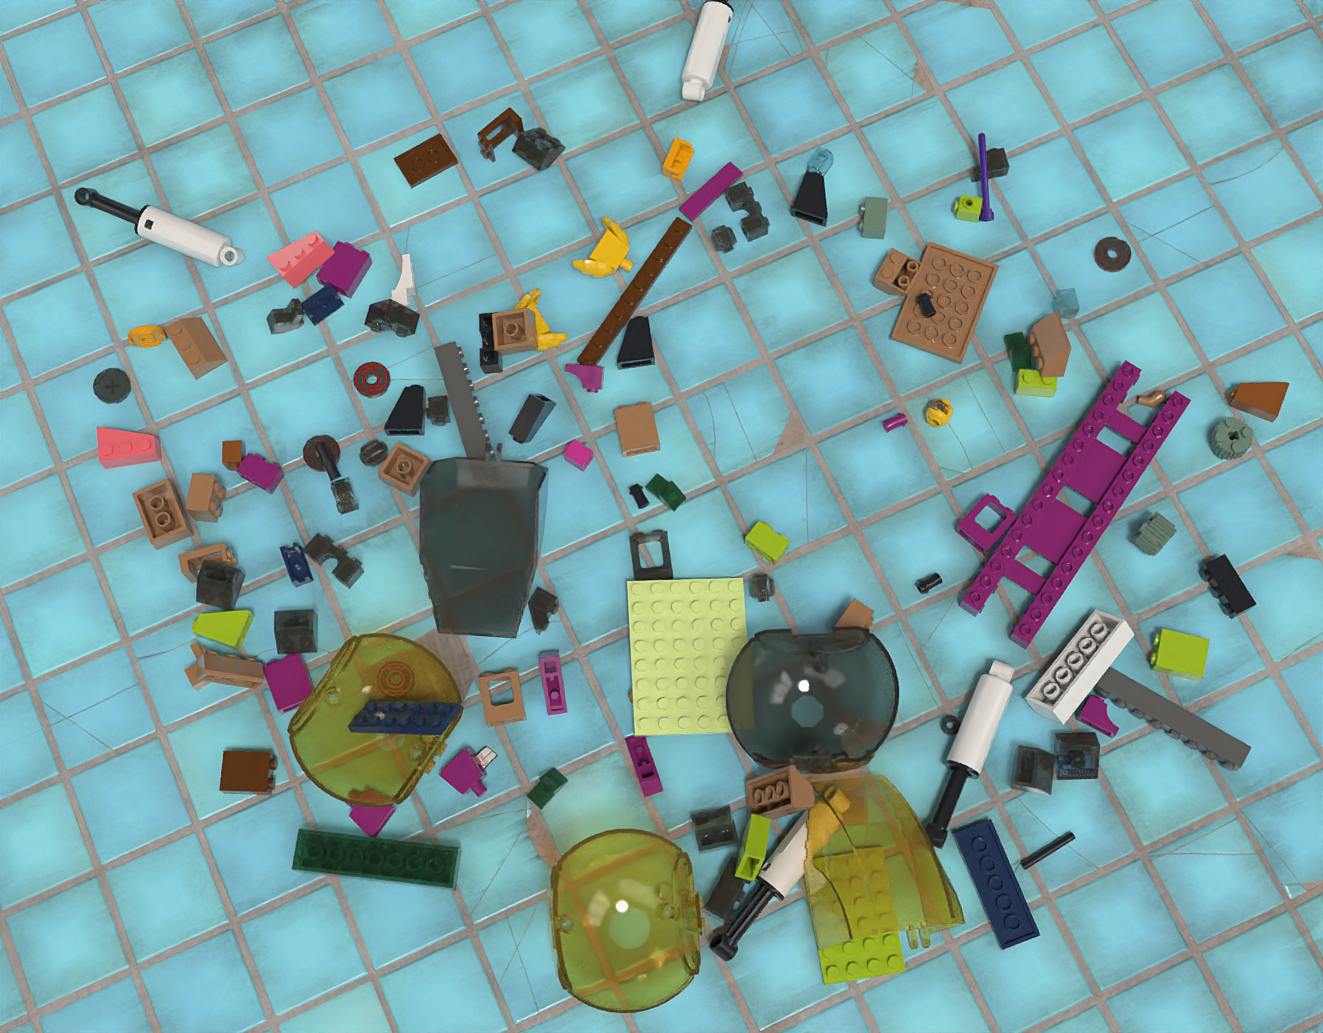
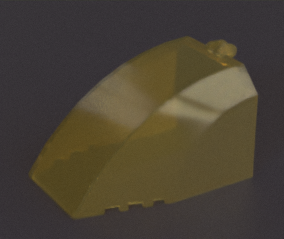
[804,775,966,950]

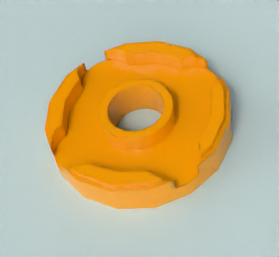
[127,325,166,348]

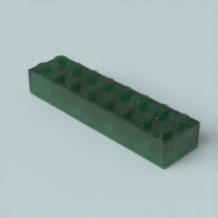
[292,829,462,891]

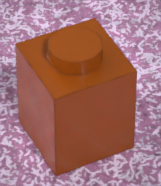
[222,440,246,471]

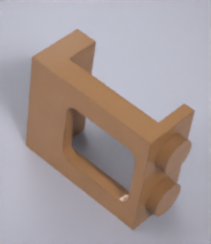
[178,542,238,583]
[479,669,527,727]

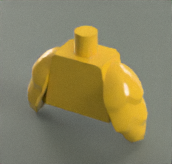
[572,216,635,278]
[513,288,568,351]

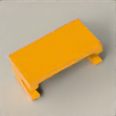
[662,137,694,182]

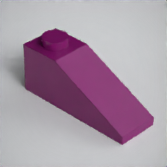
[539,650,568,716]
[625,736,663,798]

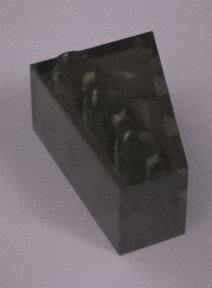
[703,856,752,924]

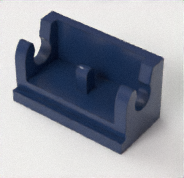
[299,283,344,326]
[280,543,314,588]

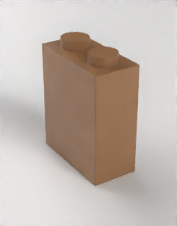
[614,402,660,458]

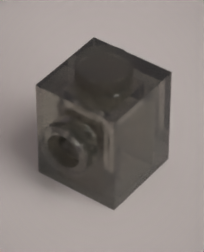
[426,395,451,426]

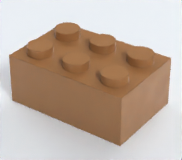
[132,479,193,550]

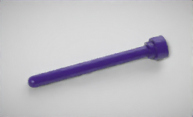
[978,133,994,222]

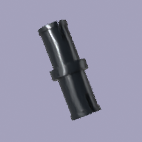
[314,442,341,481]

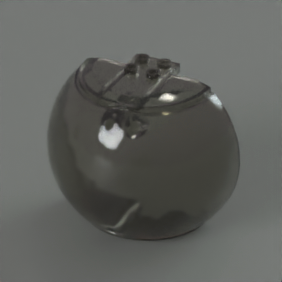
[726,626,900,774]

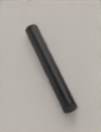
[1020,832,1076,870]

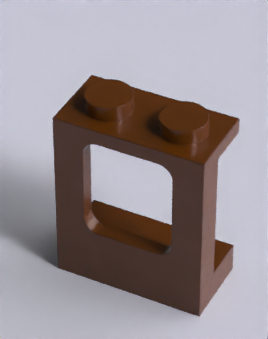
[477,107,525,162]

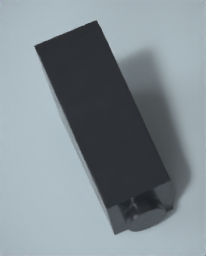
[791,171,828,227]
[617,316,655,370]
[384,385,426,436]
[509,394,557,444]

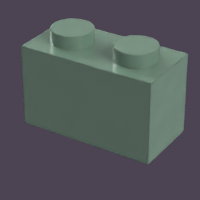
[859,197,888,240]

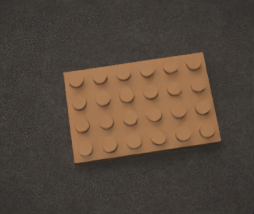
[891,241,999,364]

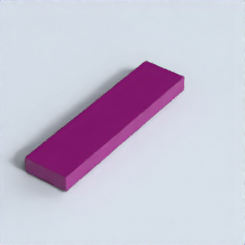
[679,162,743,222]

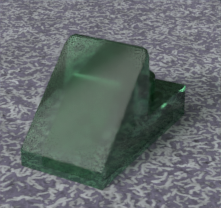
[1003,332,1032,372]
[645,473,686,512]
[527,767,569,810]

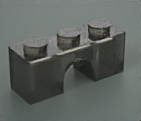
[725,181,770,242]
[303,533,364,589]

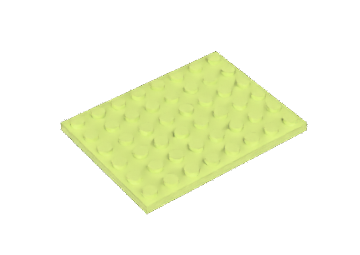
[627,578,754,737]

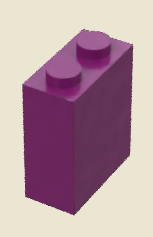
[316,241,372,299]
[263,653,319,714]

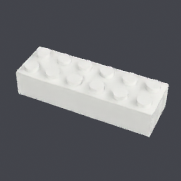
[1025,609,1135,725]

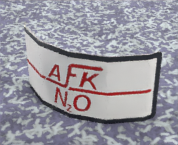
[476,746,498,769]

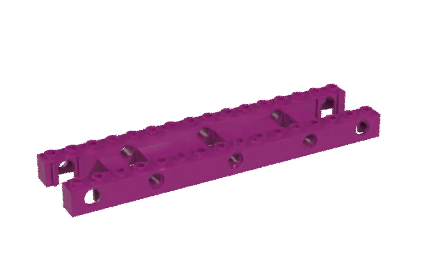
[959,360,1191,650]

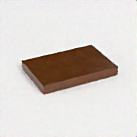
[393,133,458,189]

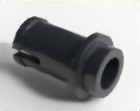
[917,293,937,318]
[629,484,650,509]
[916,573,942,594]

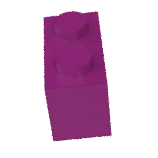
[236,452,284,494]

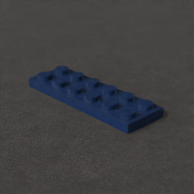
[348,700,462,736]
[953,819,1040,951]

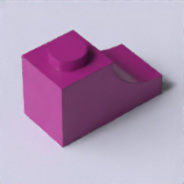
[565,363,605,393]
[1076,695,1119,738]

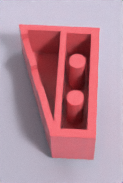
[266,231,335,288]
[97,427,162,469]

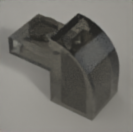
[266,298,304,334]
[331,477,359,515]

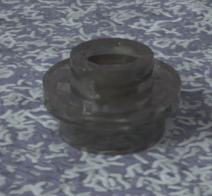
[940,715,961,736]

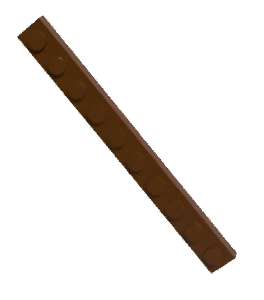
[577,217,692,366]

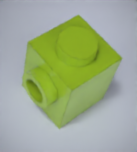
[954,195,983,223]

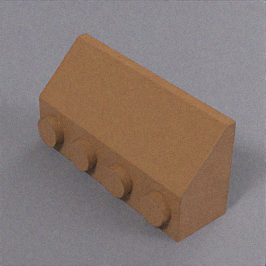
[746,765,815,821]

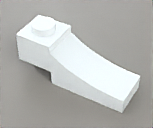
[389,254,416,314]

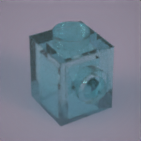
[806,147,834,176]
[1052,288,1080,319]

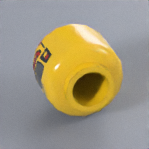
[925,398,953,427]

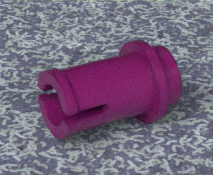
[882,413,908,433]

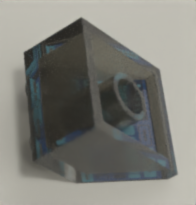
[1054,732,1100,780]

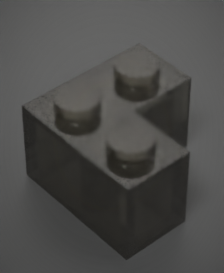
[364,299,420,338]

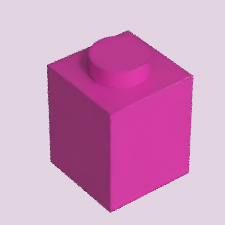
[563,439,594,472]

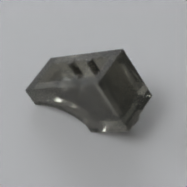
[970,148,1010,183]

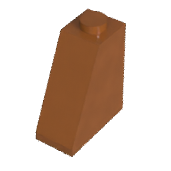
[1228,382,1290,423]

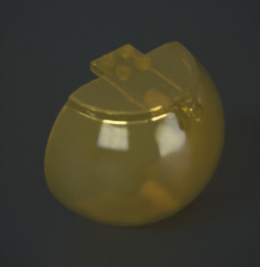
[287,633,464,808]
[547,829,705,1013]

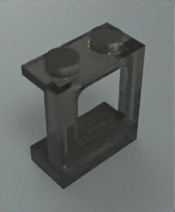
[629,529,674,581]

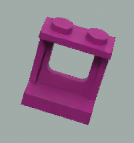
[955,493,1017,556]

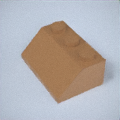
[1027,311,1071,377]
[164,317,228,380]
[196,651,264,689]

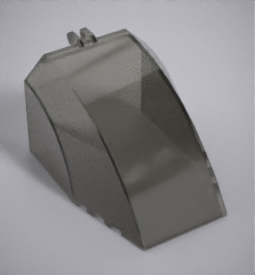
[419,442,549,638]

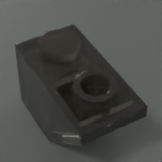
[528,586,560,635]

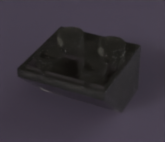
[512,127,566,171]
[196,560,245,611]
[274,609,318,654]
[1010,745,1056,795]
[690,806,739,855]

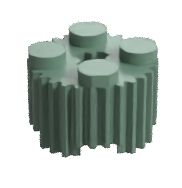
[1209,417,1254,460]
[1131,511,1177,556]

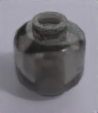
[710,225,737,254]
[359,439,388,467]
[749,574,776,602]

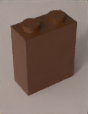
[219,751,277,795]

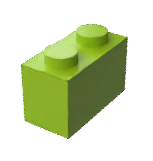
[1015,369,1057,398]
[744,521,790,566]

